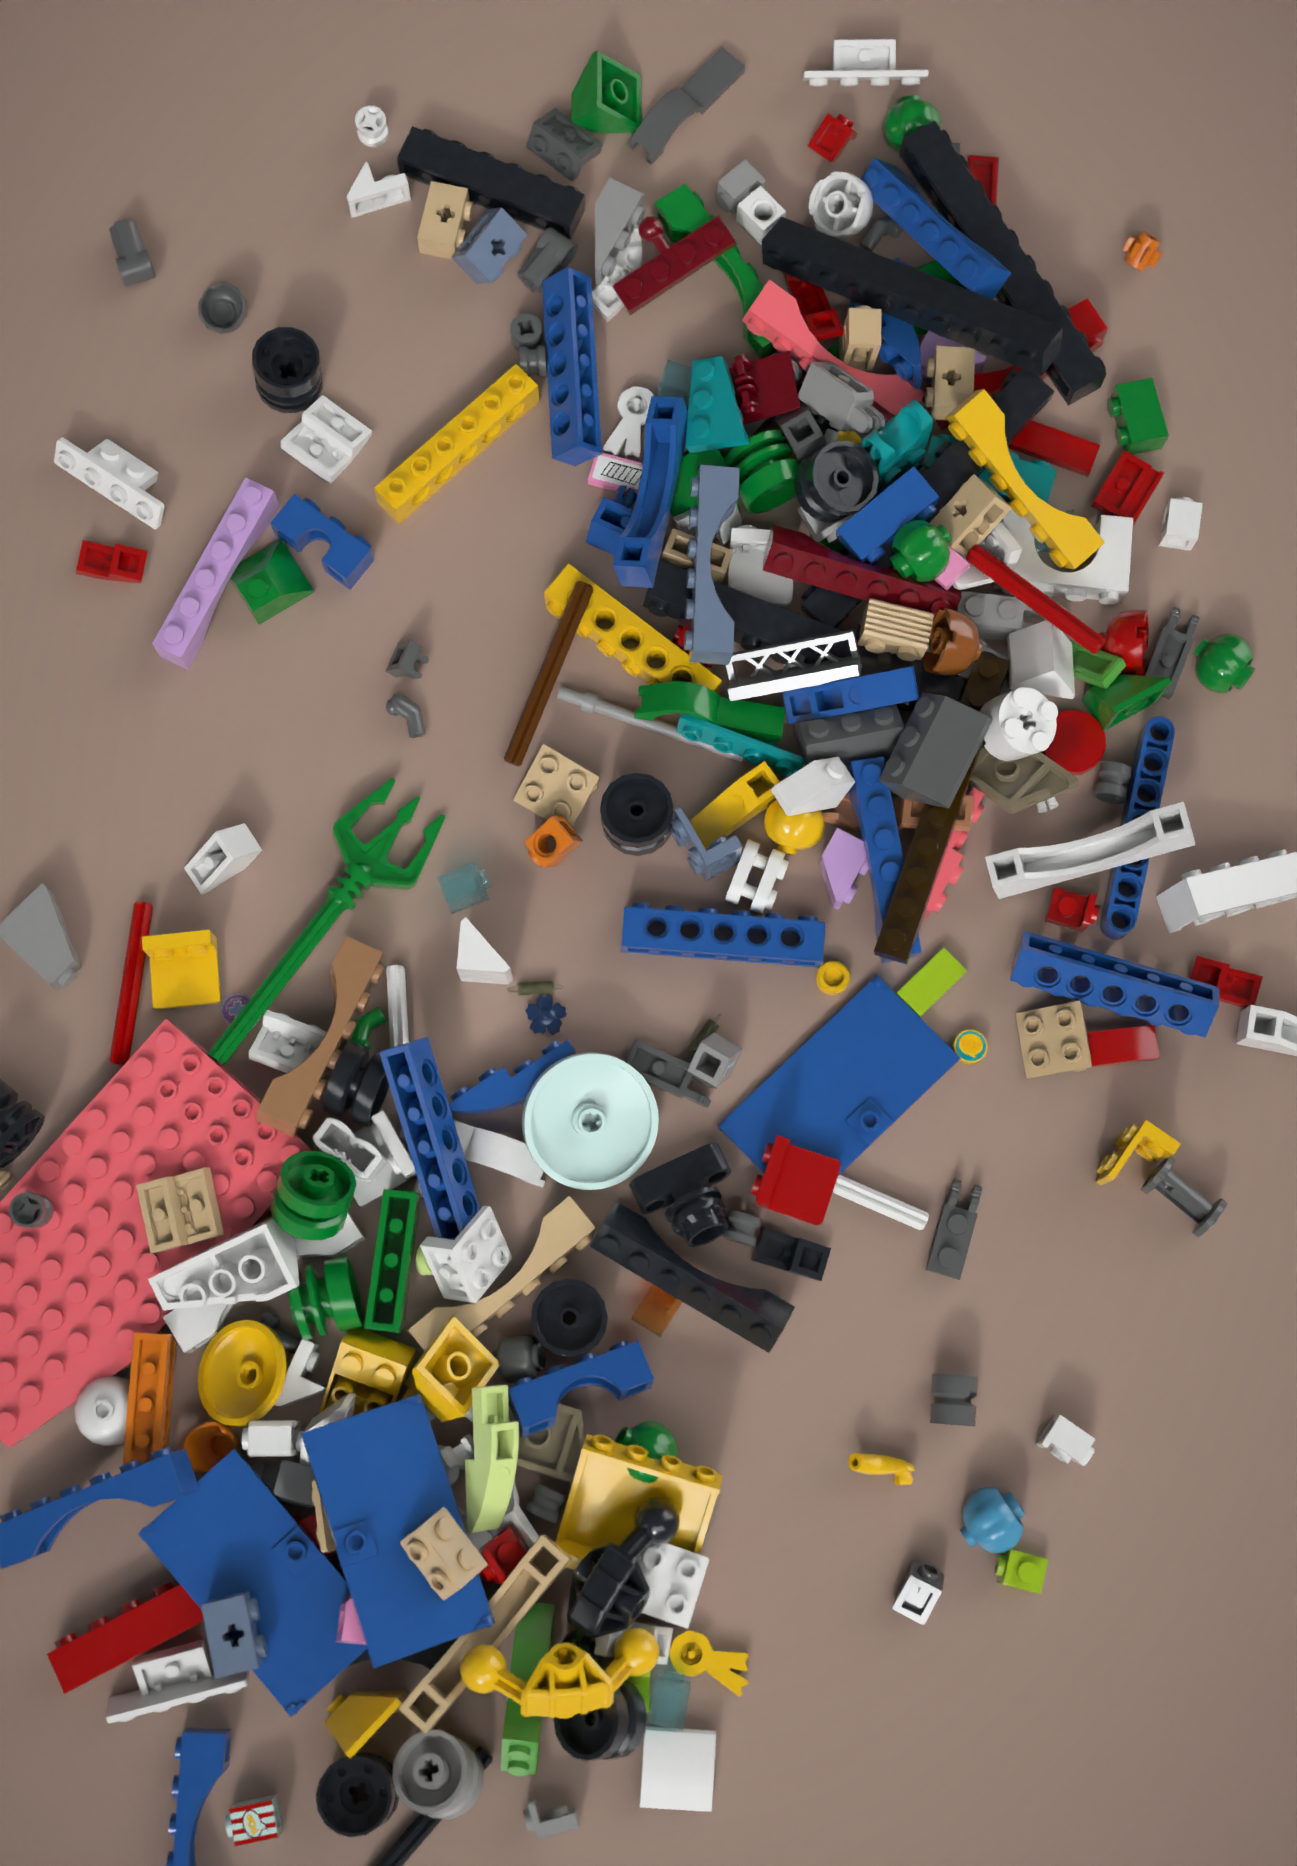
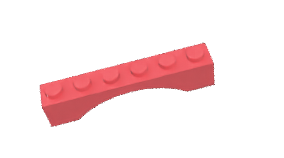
[741,280,925,424]

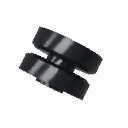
[794,440,879,522]
[600,773,674,856]
[323,1040,390,1127]
[531,1279,608,1358]
[553,1679,647,1761]

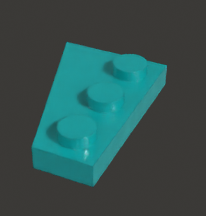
[685,356,750,453]

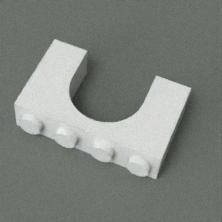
[994,509,1133,605]

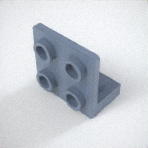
[671,806,743,881]

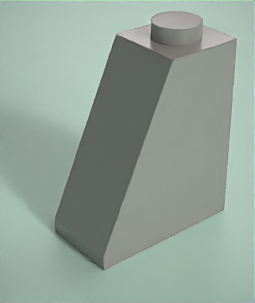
[0,883,81,991]

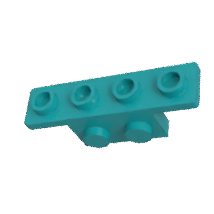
[676,714,806,776]

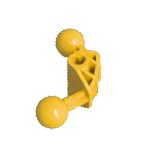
[460,1628,659,1719]

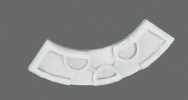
[592,225,642,322]

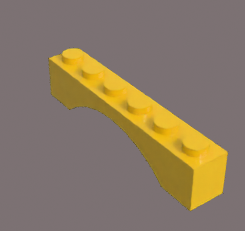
[945,389,1105,569]

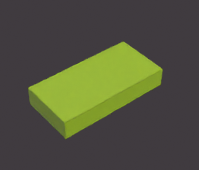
[896,947,967,1017]

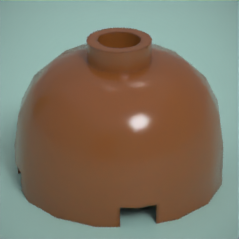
[922,608,982,676]

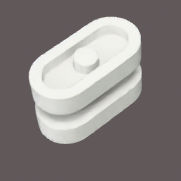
[725,839,789,914]

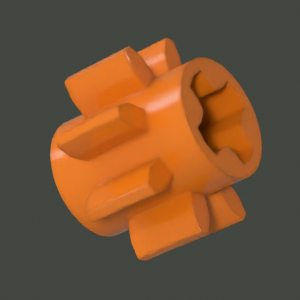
[1122,231,1163,271]

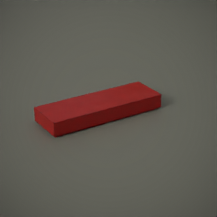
[1008,420,1100,477]

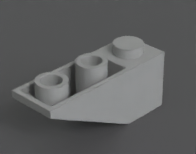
[595,178,646,286]

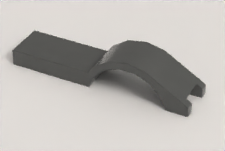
[628,47,745,165]

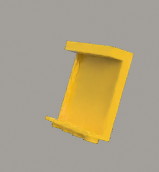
[555,1434,723,1570]

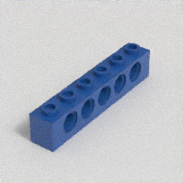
[542,267,602,466]
[621,903,825,968]
[1010,931,1219,1038]
[379,1037,480,1240]

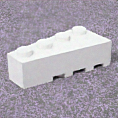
[1156,849,1297,934]

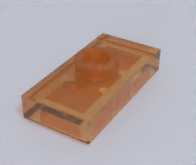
[631,1284,683,1338]

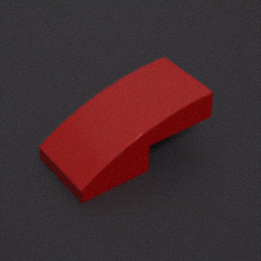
[76,540,148,583]
[1190,956,1263,1008]
[1087,1025,1160,1067]

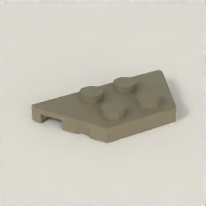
[969,740,1079,814]
[472,1404,586,1483]

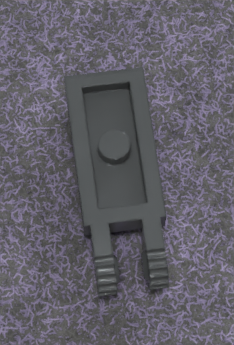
[1144,607,1200,700]
[625,1039,717,1107]
[926,1179,982,1280]

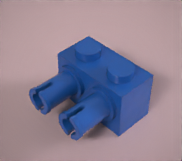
[586,485,636,556]

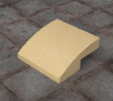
[136,1168,225,1254]

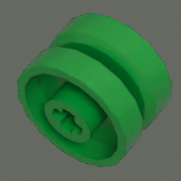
[270,1151,357,1240]

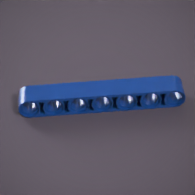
[1100,716,1175,940]

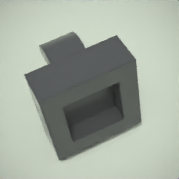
[385,640,429,679]

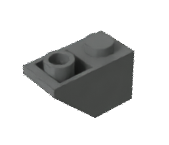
[773,399,827,464]

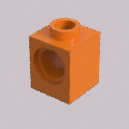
[524,816,583,868]

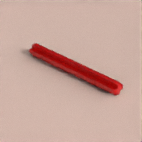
[966,545,1106,654]
[109,901,153,1066]

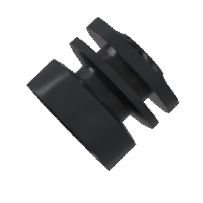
[252,327,322,413]
[0,1079,45,1169]
[316,1752,399,1837]

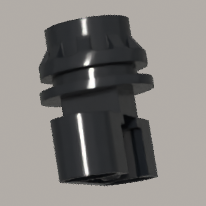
[629,1143,731,1247]

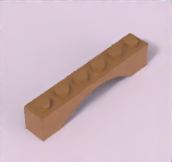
[256,936,385,1137]

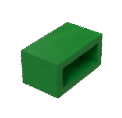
[1107,377,1169,455]

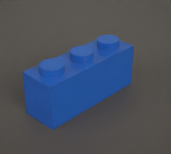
[836,466,939,564]

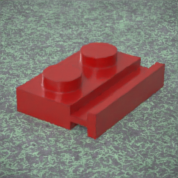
[1091,450,1165,526]

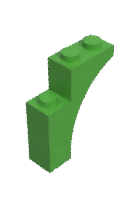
[501,1603,555,1777]

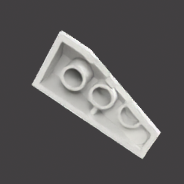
[148,1217,299,1310]

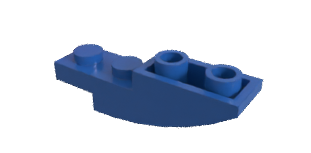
[849,299,921,389]
[783,666,919,724]
[449,1039,576,1115]

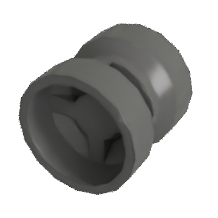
[1094,761,1133,804]
[9,1192,54,1228]

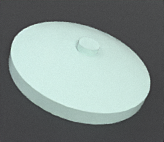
[522,1052,659,1190]

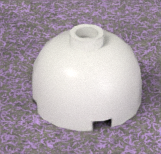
[809,171,874,238]
[74,1375,130,1446]

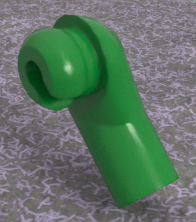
[348,1007,387,1050]

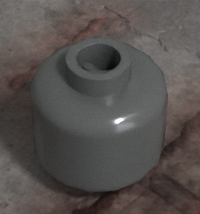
[492,1335,545,1383]

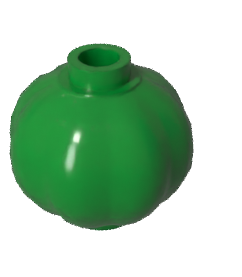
[882,95,941,151]
[890,520,952,582]
[1193,634,1255,693]
[614,1421,678,1483]

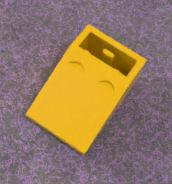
[319,1327,417,1416]

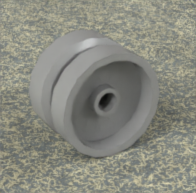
[392,1730,484,1819]

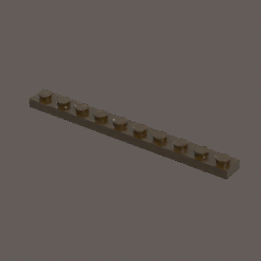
[874,653,1010,964]

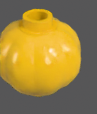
[764,799,825,856]

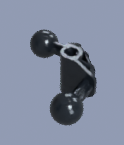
[561,1498,680,1666]

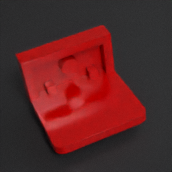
[751,1135,841,1226]

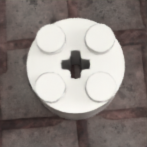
[980,687,1058,761]

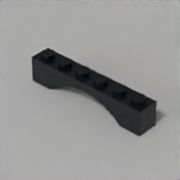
[589,1201,795,1353]

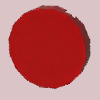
[1041,710,1106,775]

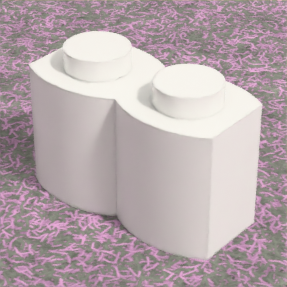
[313,1118,386,1182]
[242,1420,301,1457]

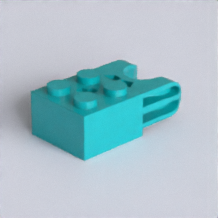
[859,399,933,500]

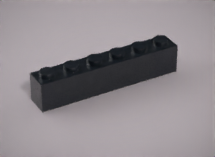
[397,126,585,240]

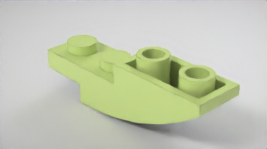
[465,1385,519,1533]

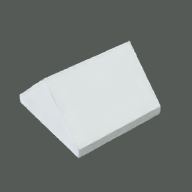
[1007,620,1075,699]
[457,917,513,984]

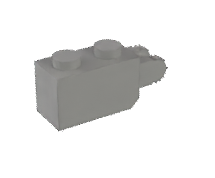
[798,361,886,433]
[956,591,1043,641]

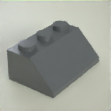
[879,692,993,809]
[793,704,904,766]

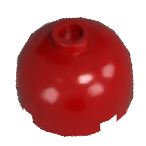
[1099,610,1149,676]

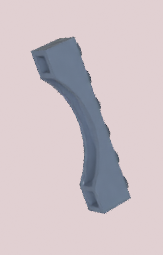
[684,465,739,665]

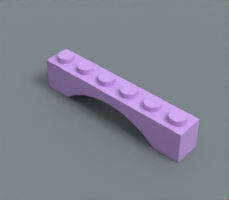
[152,477,280,670]

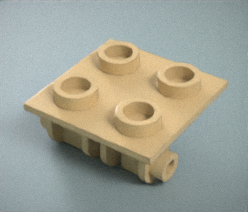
[513,743,600,827]
[1015,1001,1092,1079]

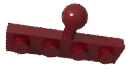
[612,215,736,315]

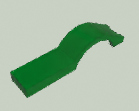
[634,681,785,742]

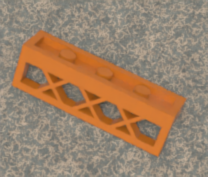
[122,1332,177,1465]

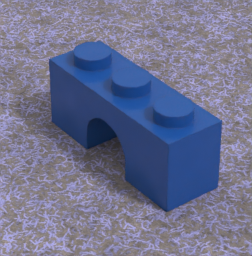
[270,494,374,590]

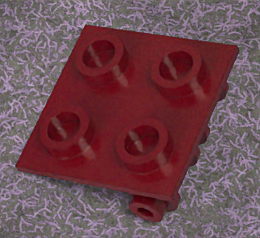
[729,350,801,425]

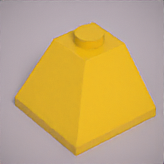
[412,1316,499,1422]
[324,1690,408,1759]

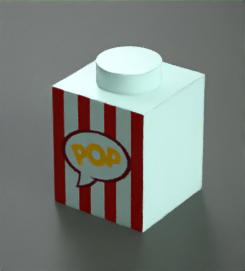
[225,1794,283,1846]

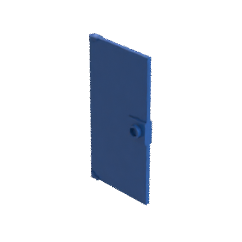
[717,975,960,1176]
[301,1394,495,1668]
[138,1449,367,1717]

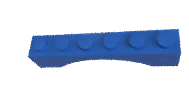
[861,158,1011,299]
[613,396,688,588]
[847,756,922,963]
[0,1447,200,1569]
[166,1728,232,1866]

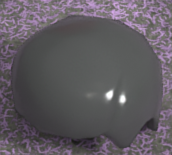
[198,282,247,334]

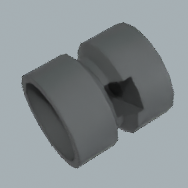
[930,1373,978,1426]

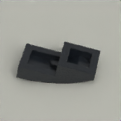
[751,1227,831,1281]

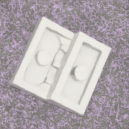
[281,395,372,484]
[640,1726,716,1812]

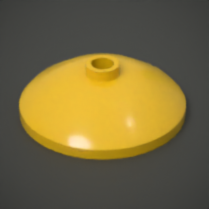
[198,1320,286,1427]

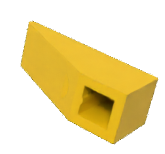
[689,761,780,850]

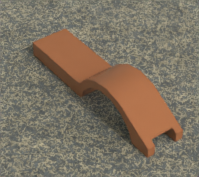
[822,793,974,832]

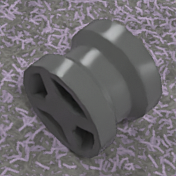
[511,313,543,351]
[519,345,547,378]
[722,1210,762,1247]
[525,1483,568,1523]

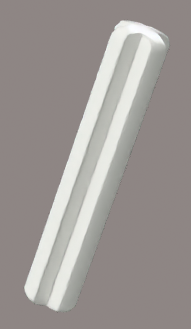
[386,965,409,1048]
[833,1175,929,1230]

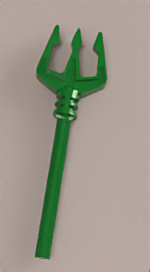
[208,778,445,1066]

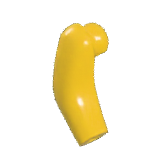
[848,1453,915,1486]

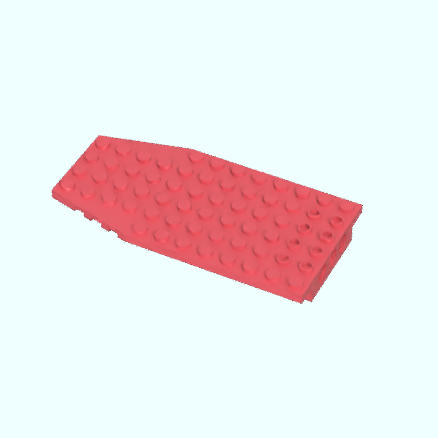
[0,1019,314,1448]

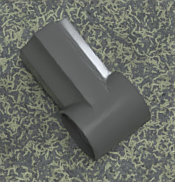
[109,219,156,287]
[518,227,578,292]

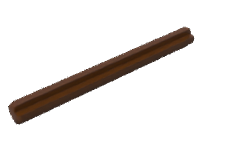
[504,581,593,766]

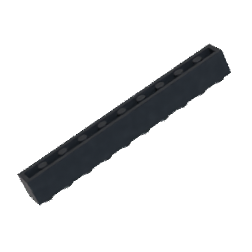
[899,120,1107,406]
[762,217,1063,376]
[801,369,1055,628]
[643,560,966,711]

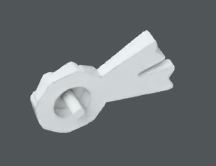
[603,386,653,458]

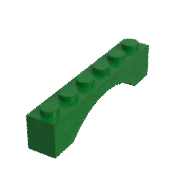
[654,183,777,359]

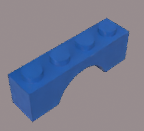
[508,1341,654,1438]

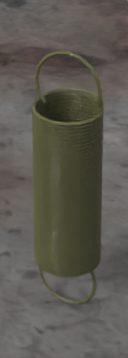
[507,981,562,996]
[687,1014,721,1059]

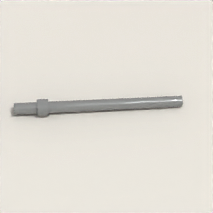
[557,686,743,763]

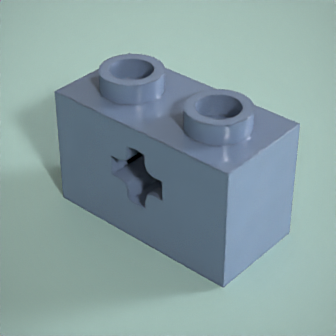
[451,207,527,284]
[201,1590,267,1679]

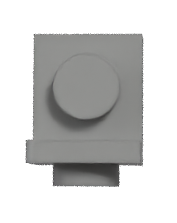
[523,1797,580,1840]

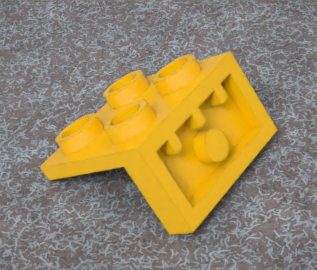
[142,930,221,1010]
[1095,1120,1181,1186]

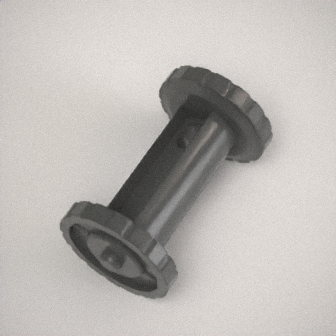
[1141,1156,1228,1237]

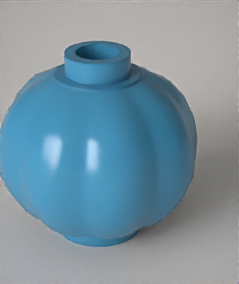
[960,1487,1026,1553]

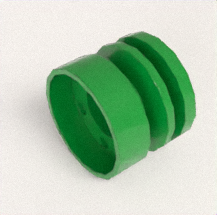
[724,430,800,514]
[288,1255,364,1340]

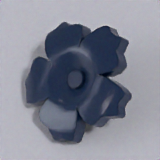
[525,994,567,1035]

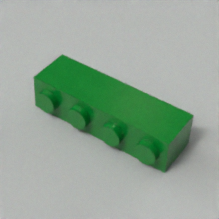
[364,1189,421,1334]

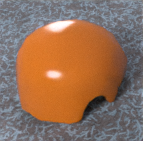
[182,1421,240,1473]

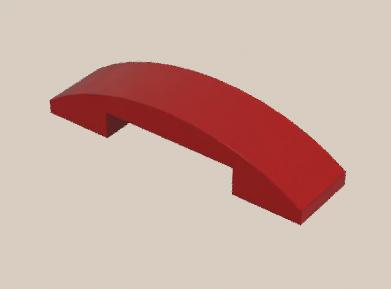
[783,273,844,341]

